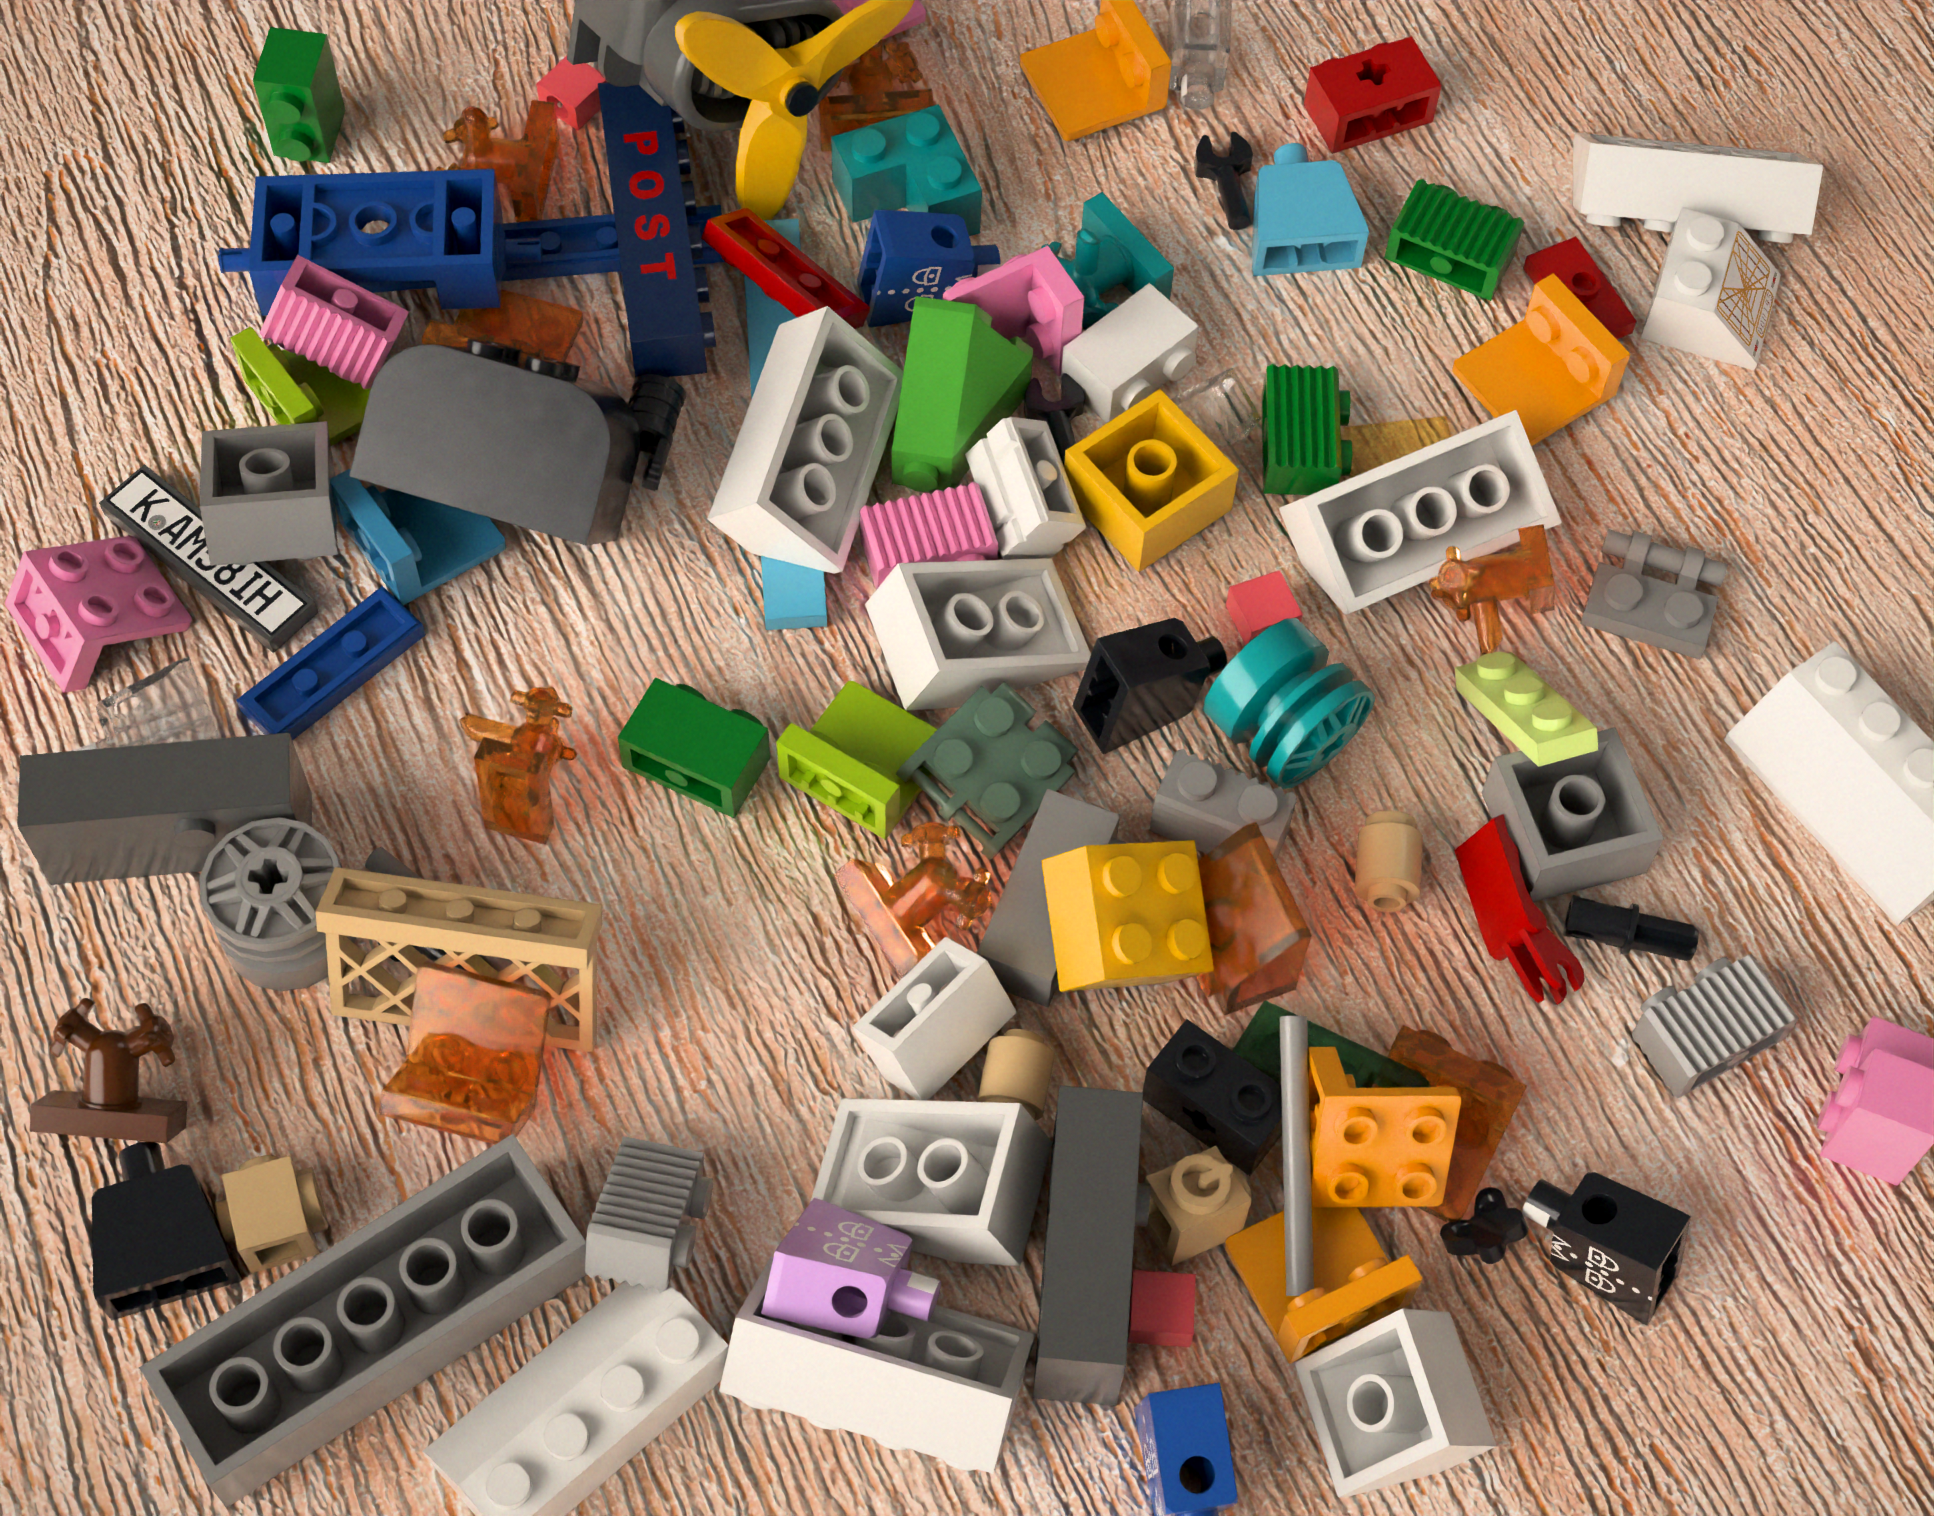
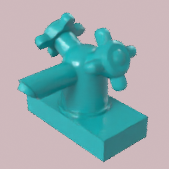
[1041,192,1174,331]

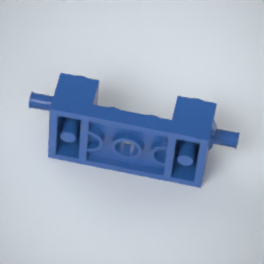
[218,169,543,316]

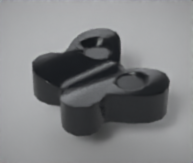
[1440,1187,1529,1264]

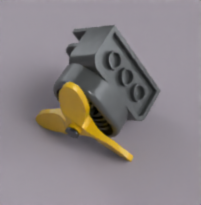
[567,0,915,220]

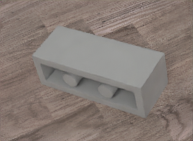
[977,789,1126,1007]

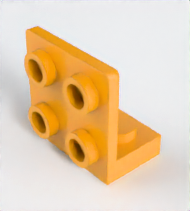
[1019,0,1172,141]
[1452,273,1631,446]
[1308,1047,1461,1208]
[1225,1207,1423,1364]

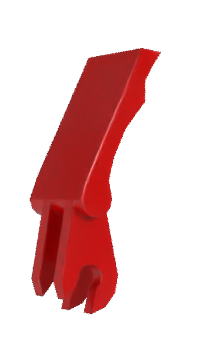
[1454,814,1585,1005]

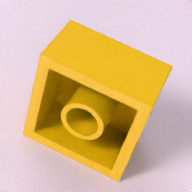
[1064,389,1239,572]
[1041,840,1214,992]

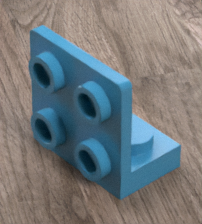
[330,469,506,606]

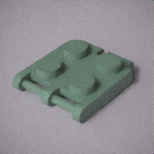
[896,682,1079,861]

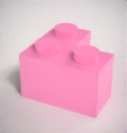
[1817,1016,1934,1186]

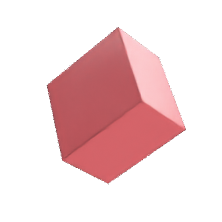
[536,56,607,130]
[1226,570,1303,646]
[1128,1270,1196,1347]

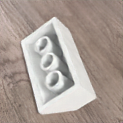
[1573,132,1823,243]
[707,306,904,574]
[1279,410,1562,615]
[1724,641,1934,926]
[719,1257,1036,1474]
[422,1281,729,1516]

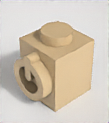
[1143,1146,1252,1266]
[215,1155,328,1274]

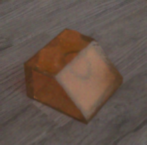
[1196,822,1312,1016]

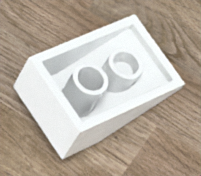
[865,558,1091,711]
[810,1098,1052,1266]

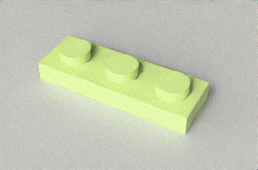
[1455,652,1598,767]

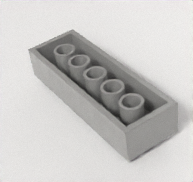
[139,1134,587,1508]

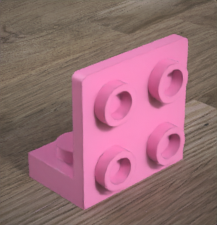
[943,246,1084,377]
[5,536,192,693]

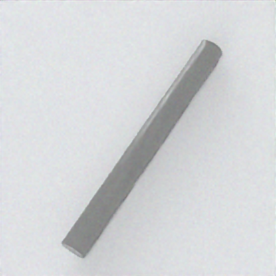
[1280,1016,1314,1296]

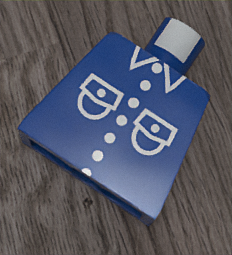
[857,210,1001,328]
[1134,1383,1238,1516]

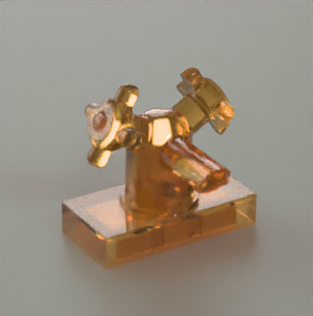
[818,39,934,152]
[434,100,560,222]
[1429,524,1555,656]
[459,687,577,845]
[833,822,992,978]

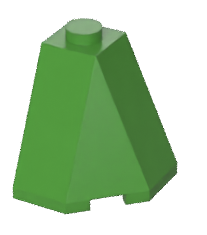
[892,296,1033,492]

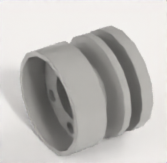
[199,817,357,991]

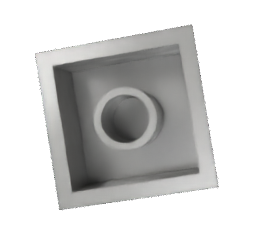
[200,421,338,566]
[1481,727,1664,902]

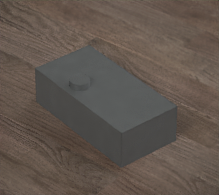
[17,733,312,885]
[1033,1085,1150,1406]

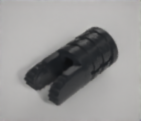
[628,374,686,491]

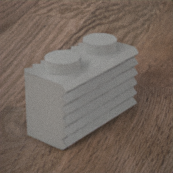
[1149,748,1297,878]
[1632,954,1799,1098]
[585,1136,713,1292]

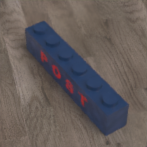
[598,82,716,378]

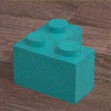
[831,104,982,236]

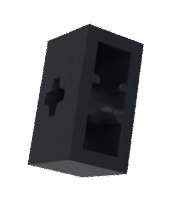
[1142,1019,1282,1176]

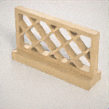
[316,867,602,1052]

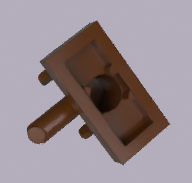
[30,998,187,1143]

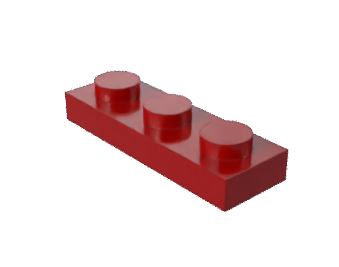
[701,207,871,329]

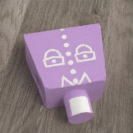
[761,1198,941,1339]

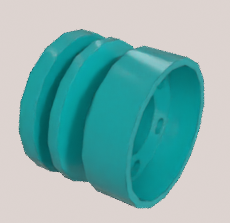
[1203,618,1376,789]

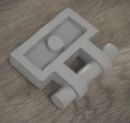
[1580,529,1728,660]

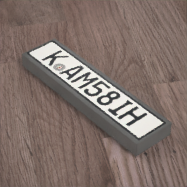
[99,464,318,653]

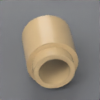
[1355,810,1423,912]
[977,1029,1055,1121]

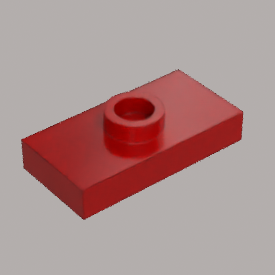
[1523,236,1637,339]

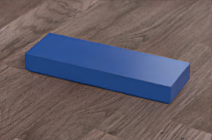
[236,586,426,741]

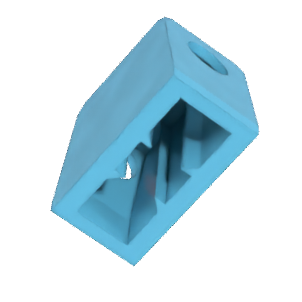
[1252,143,1369,276]

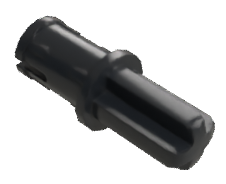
[1563,895,1699,961]

